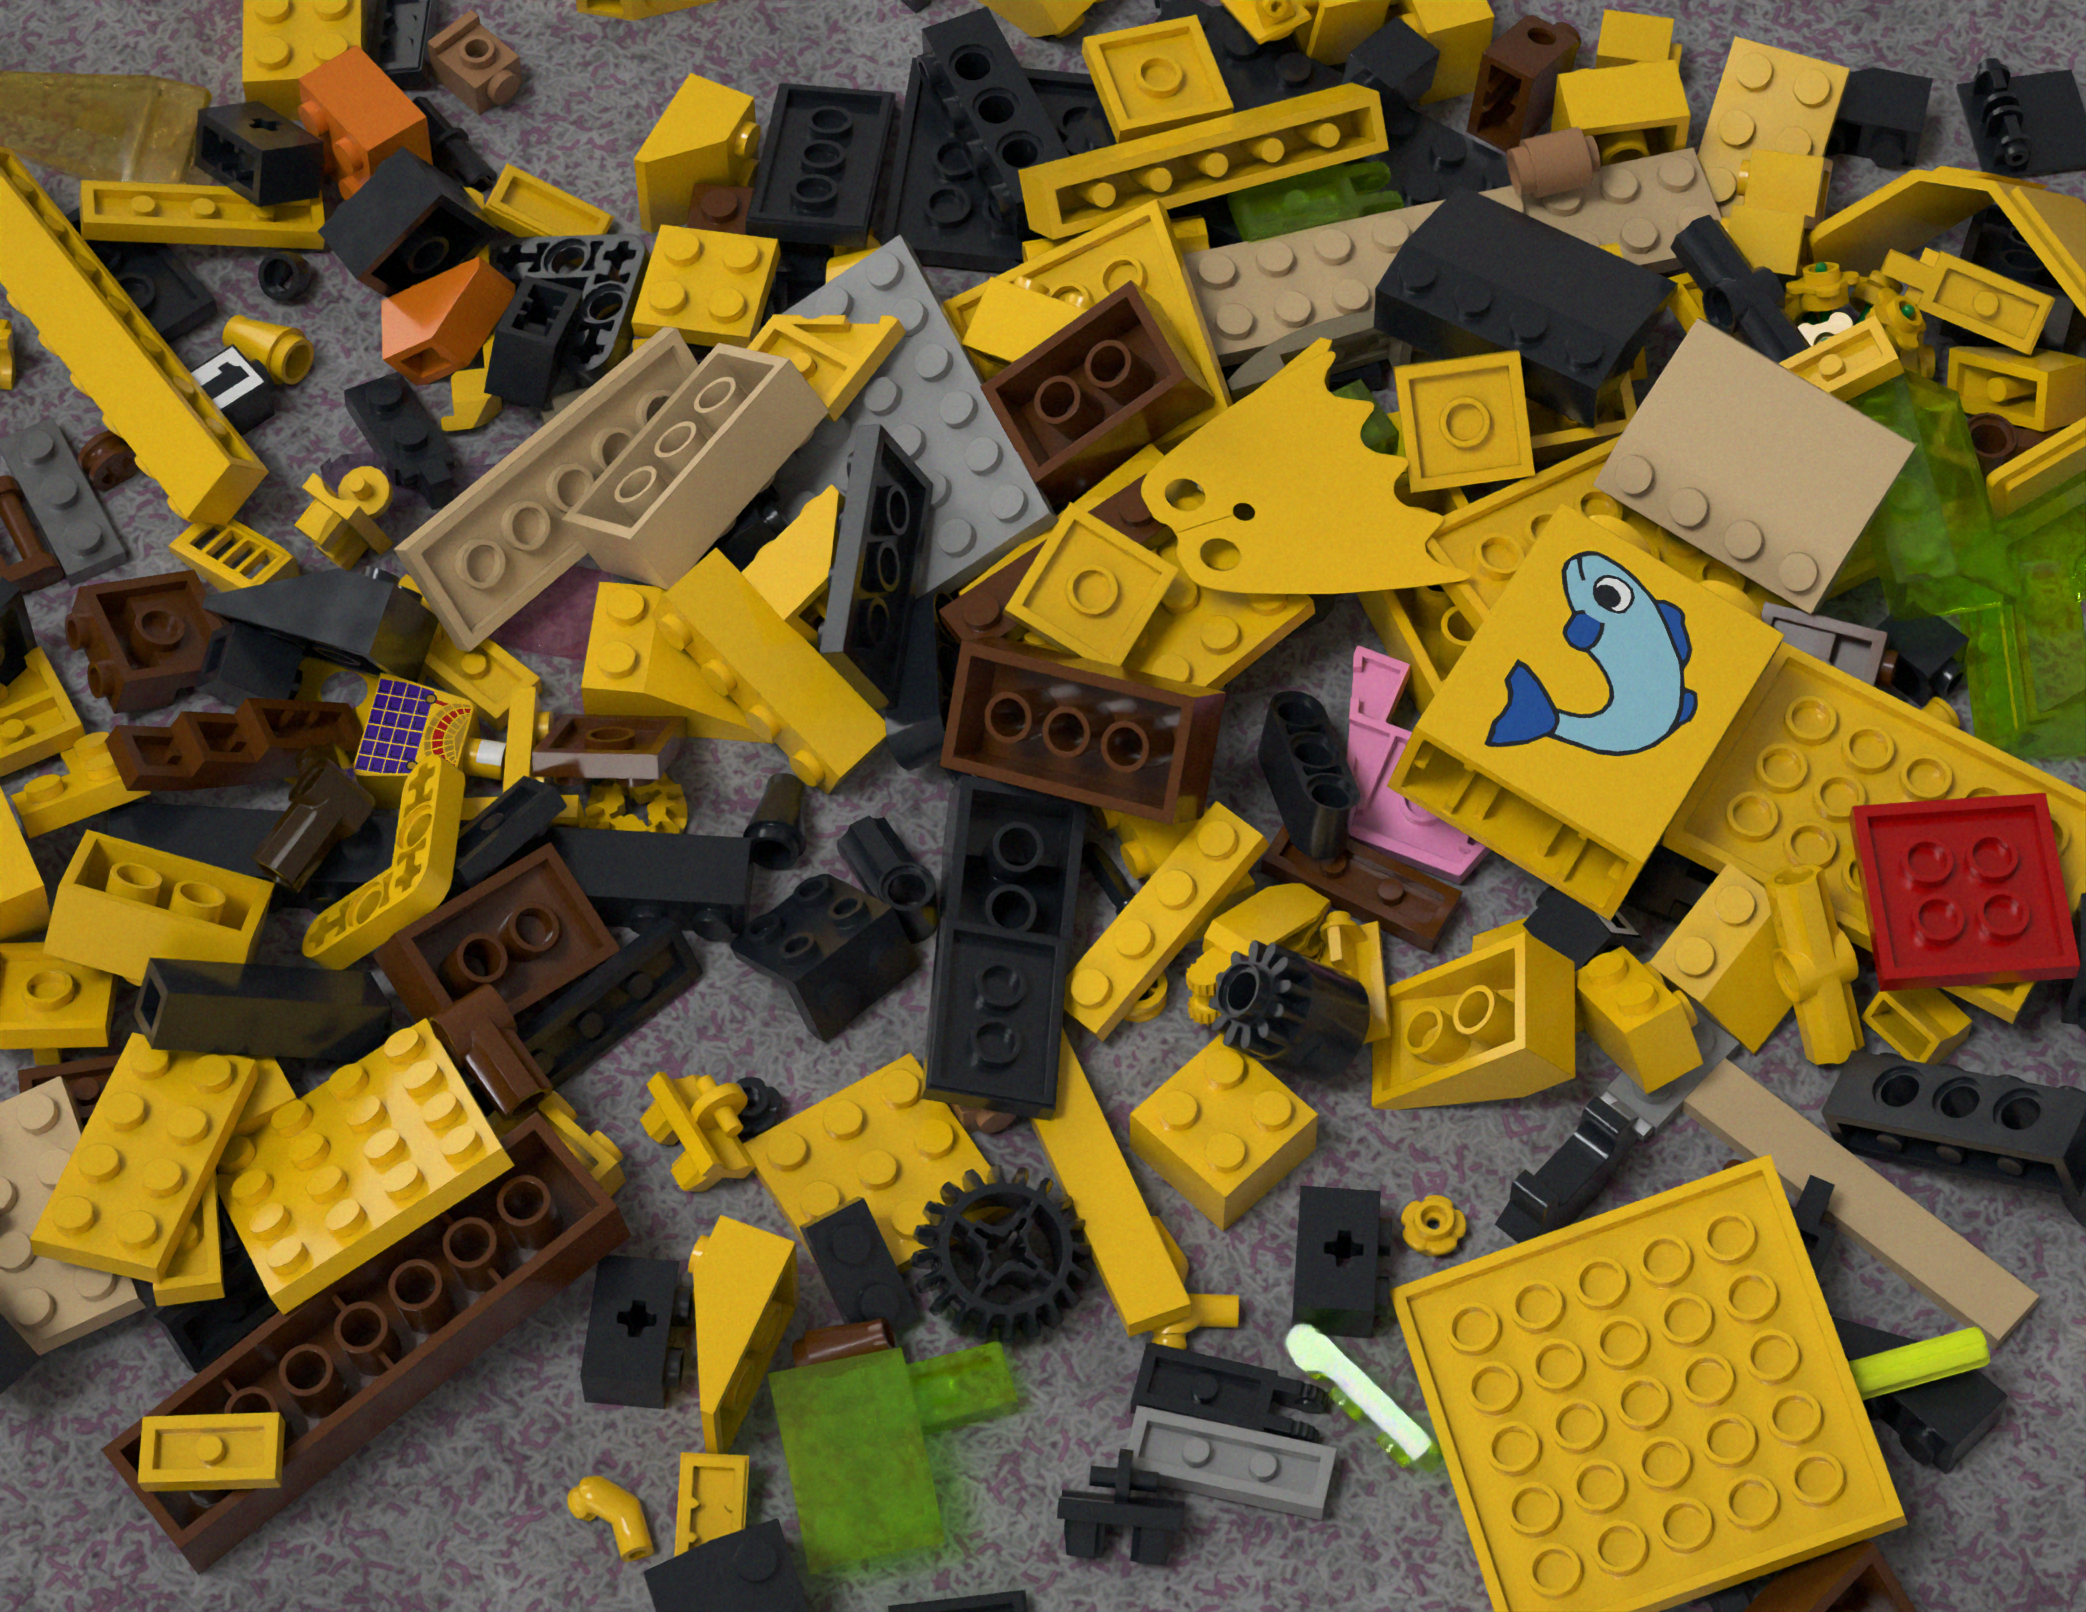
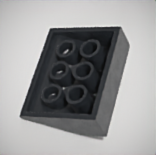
[1374,185,1678,429]

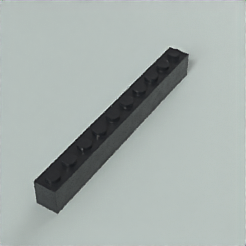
[106,802,754,940]

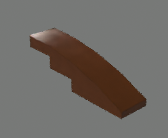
[105,698,363,791]

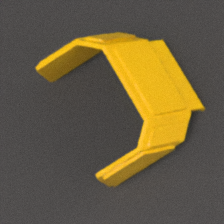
[1806,166,2086,538]

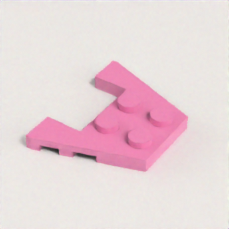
[1346,645,1491,884]

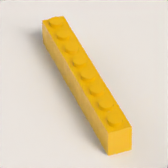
[0,146,269,526]

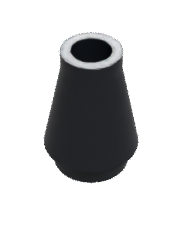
[743,773,806,870]

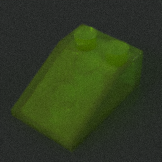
[768,1347,945,1576]

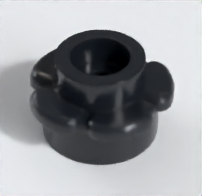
[736,1077,782,1138]

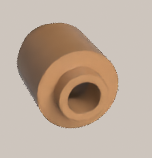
[1507,126,1601,199]

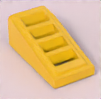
[168,518,300,592]

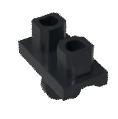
[1057,1449,1185,1565]

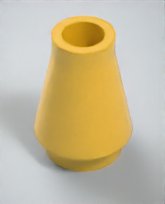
[222,315,314,385]

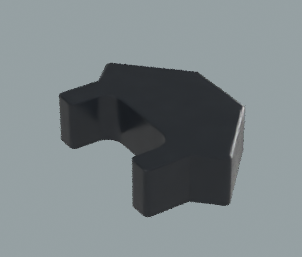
[1495,1096,1638,1243]

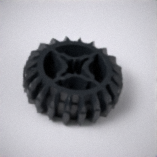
[910,1164,1092,1347]

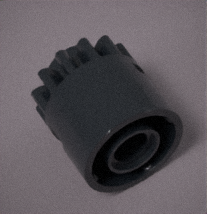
[1209,940,1370,1081]

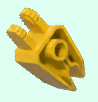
[1186,883,1331,1026]

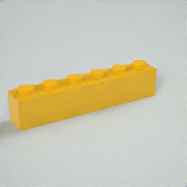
[1018,82,1389,240]

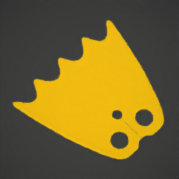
[1141,351,1471,594]

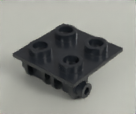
[1956,58,2086,177]

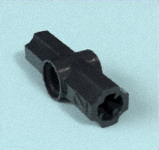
[1670,214,1811,363]

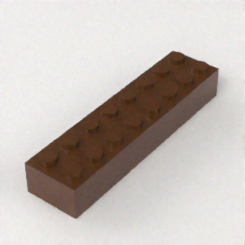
[101,1112,631,1575]

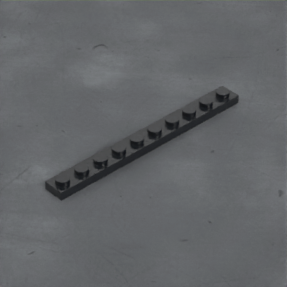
[153,917,703,1373]

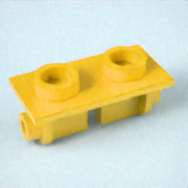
[1218,0,1312,45]
[1320,911,1391,1044]

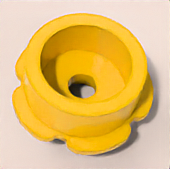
[1401,1195,1467,1257]

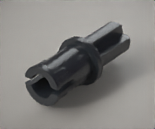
[412,96,497,193]

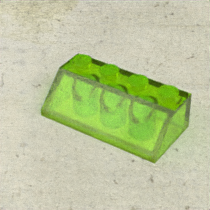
[1845,368,2017,622]

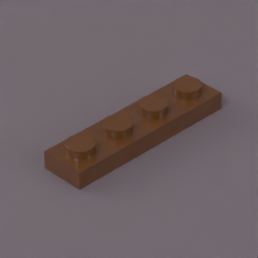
[938,473,1175,646]

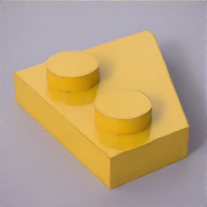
[746,315,906,422]
[0,646,86,777]

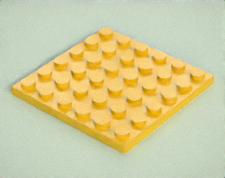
[1389,1154,1908,1612]

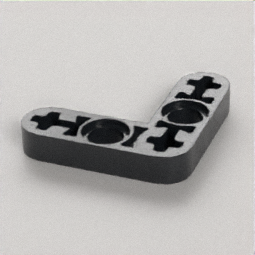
[489,234,651,388]

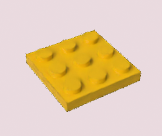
[743,1052,1014,1274]

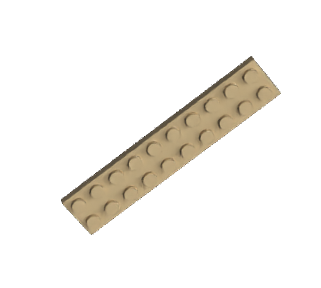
[1182,147,1722,367]

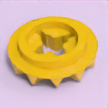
[585,772,688,834]

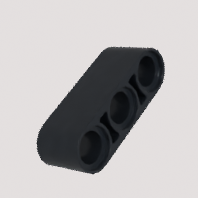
[885,590,960,771]
[1257,691,1360,859]

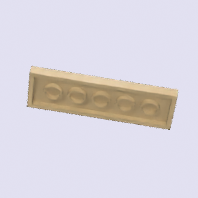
[394,327,699,652]

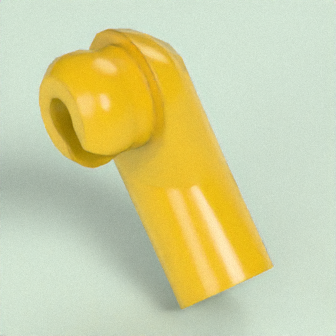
[1149,1294,1239,1350]
[567,1475,654,1563]

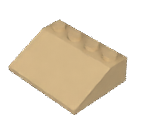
[1593,318,1917,615]

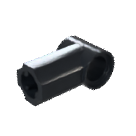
[837,815,939,944]

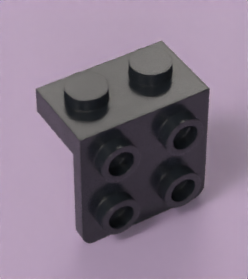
[730,874,922,1042]

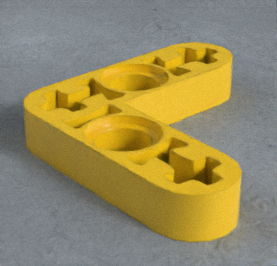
[302,754,465,970]

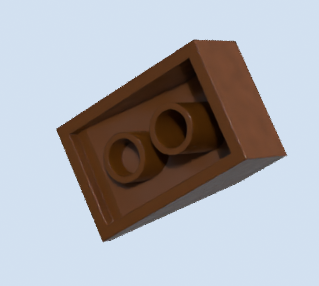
[373,842,621,1023]

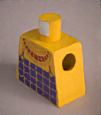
[353,673,506,809]

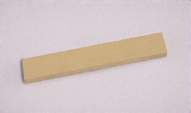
[1682,1058,2040,1350]

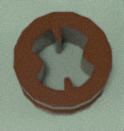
[78,430,139,491]

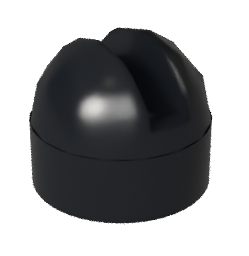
[258,251,312,301]

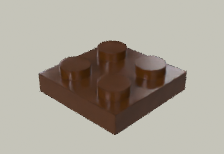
[532,714,688,787]

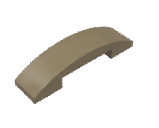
[1227,311,1442,404]

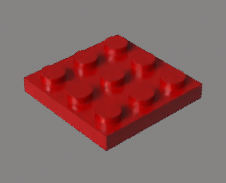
[1849,793,2081,992]

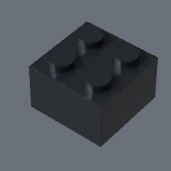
[318,146,500,298]

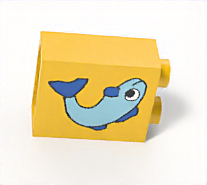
[1387,502,1785,921]

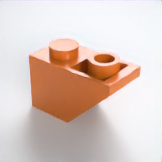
[381,256,516,386]

